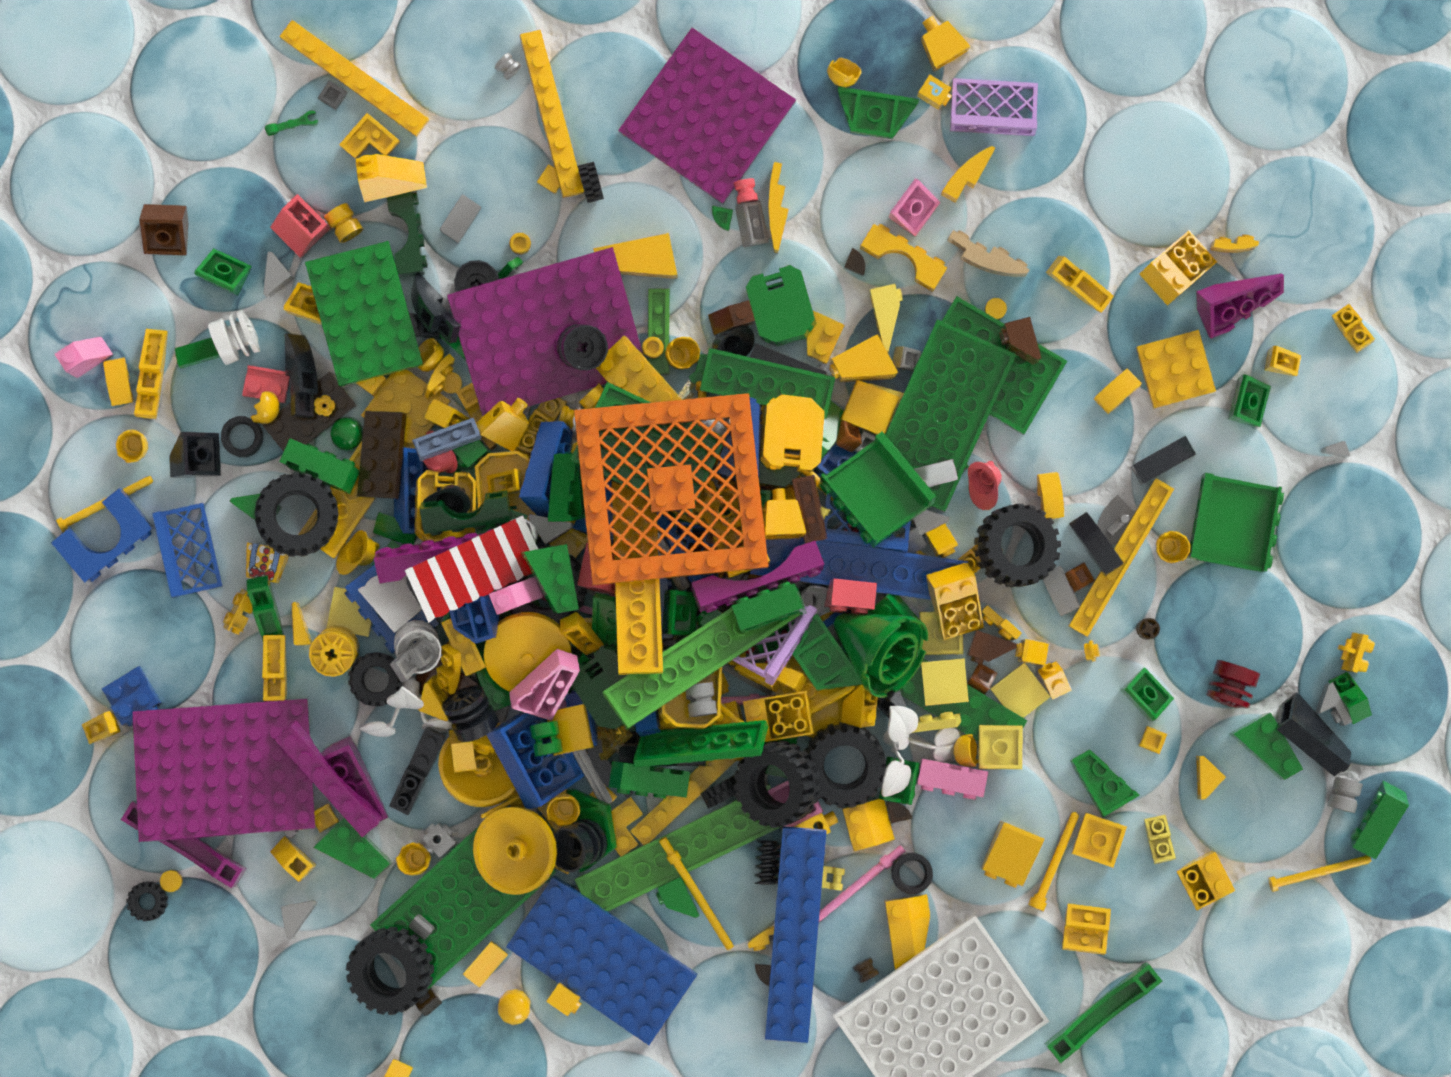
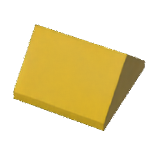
[283,282,322,325]

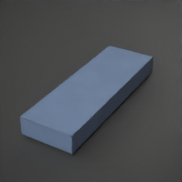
[412,418,481,462]

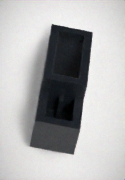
[1130,436,1196,485]
[1069,512,1124,576]

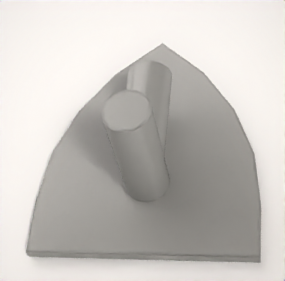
[1097,495,1135,545]

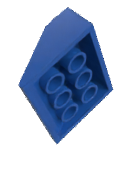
[487,712,585,809]

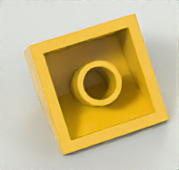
[842,799,895,851]

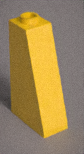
[593,233,678,279]

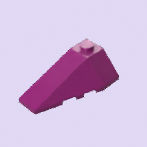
[1196,273,1284,339]
[321,736,388,821]

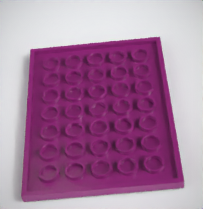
[447,247,644,417]
[132,699,316,842]

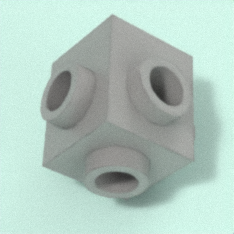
[422,823,457,858]

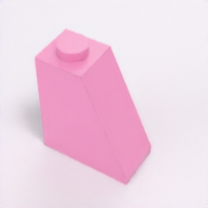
[55,337,113,378]
[489,577,543,615]

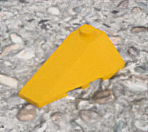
[884,894,930,970]

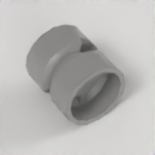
[686,682,717,717]
[1327,776,1363,813]

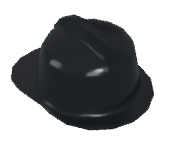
[712,326,755,356]
[422,484,471,513]

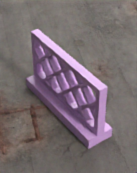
[950,78,1038,136]
[733,605,817,686]

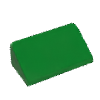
[175,337,220,369]
[373,512,417,545]

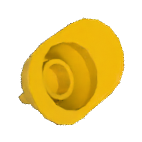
[336,530,380,575]

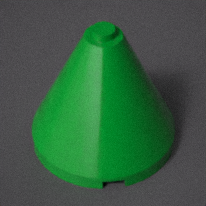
[834,613,928,698]

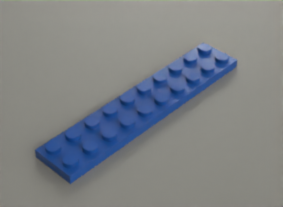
[749,537,968,600]
[765,826,827,1043]

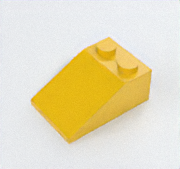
[356,154,427,203]

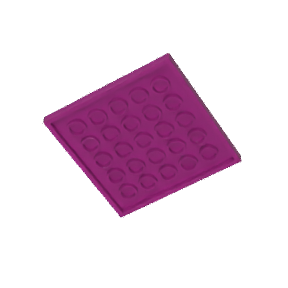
[618,27,796,204]

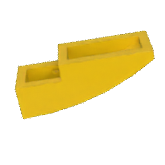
[941,146,995,203]
[1046,256,1114,313]
[734,663,807,692]

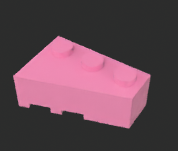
[509,649,580,721]
[916,758,988,800]

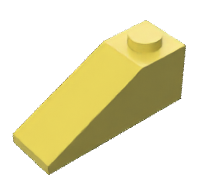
[869,284,903,353]

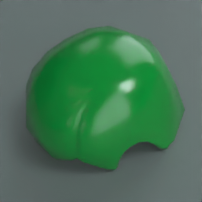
[330,417,363,451]

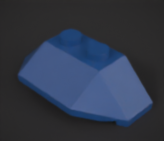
[394,448,440,534]
[449,592,499,644]

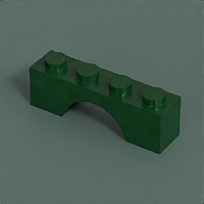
[387,191,428,278]
[420,490,512,536]

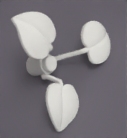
[359,680,453,737]
[881,706,961,797]

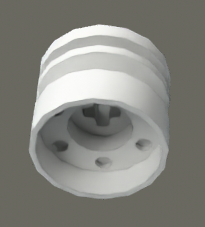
[208,310,260,365]
[394,620,442,674]

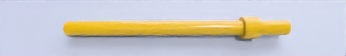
[659,837,734,950]

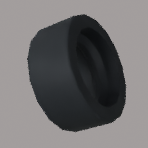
[221,416,263,457]
[891,853,933,894]

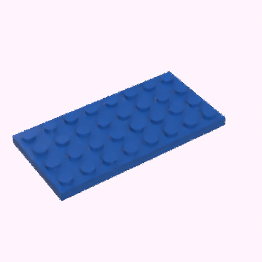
[506,875,698,1045]

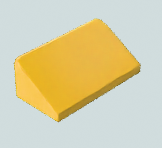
[462,941,508,988]

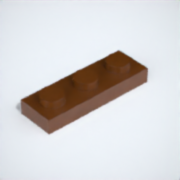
[792,475,827,543]

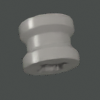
[494,53,521,80]

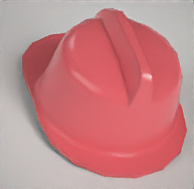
[423,430,457,473]
[968,461,1002,510]

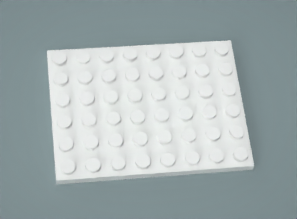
[832,914,1049,1077]

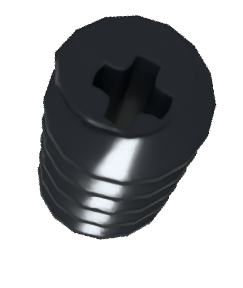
[754,840,781,885]

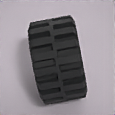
[348,652,403,707]

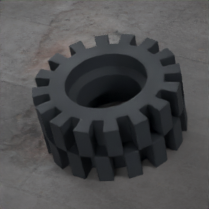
[578,162,604,203]
[700,775,737,809]
[126,881,168,921]

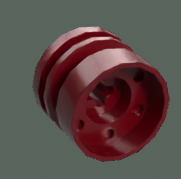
[1205,660,1260,709]

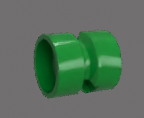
[530,721,563,757]

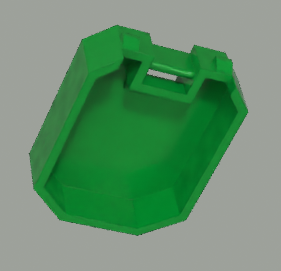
[746,265,817,347]

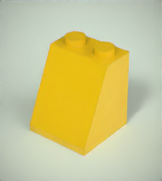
[829,334,898,382]
[981,821,1045,888]

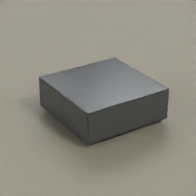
[318,81,348,110]

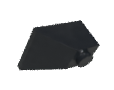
[169,432,221,478]

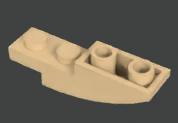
[947,230,1030,277]

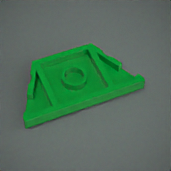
[837,86,919,139]
[793,614,862,691]
[567,788,617,872]

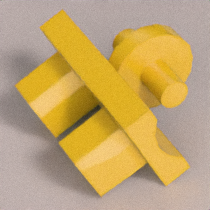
[1337,632,1375,673]

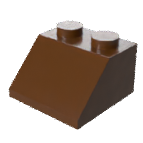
[139,204,189,256]
[999,317,1041,365]

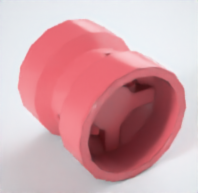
[734,178,758,204]

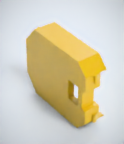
[759,395,824,474]
[475,451,536,521]
[414,470,476,542]
[659,667,722,729]

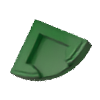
[712,205,733,231]
[498,257,523,279]

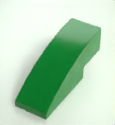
[247,575,284,641]

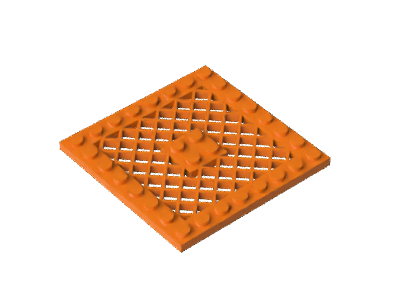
[574,393,769,586]

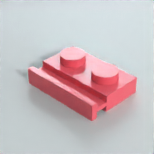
[242,365,290,404]

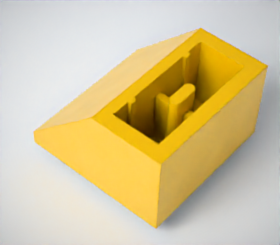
[1176,851,1235,911]

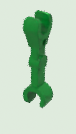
[265,110,318,136]

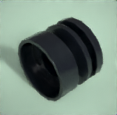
[454,260,499,292]
[557,324,608,370]
[442,685,499,742]
[553,819,607,872]

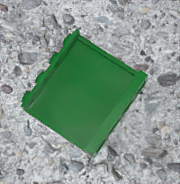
[819,431,936,548]
[1187,473,1284,573]

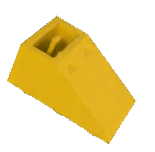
[1139,231,1217,306]
[926,562,984,640]
[743,691,814,742]

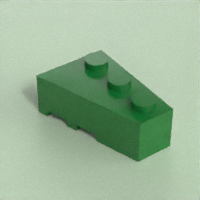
[279,438,359,494]
[548,452,585,522]
[521,544,579,613]
[732,582,807,633]
[1229,712,1303,780]
[609,761,690,799]
[1350,780,1409,860]
[313,818,393,879]

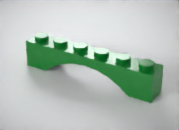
[1044,962,1163,1064]

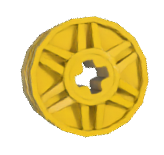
[309,625,360,677]

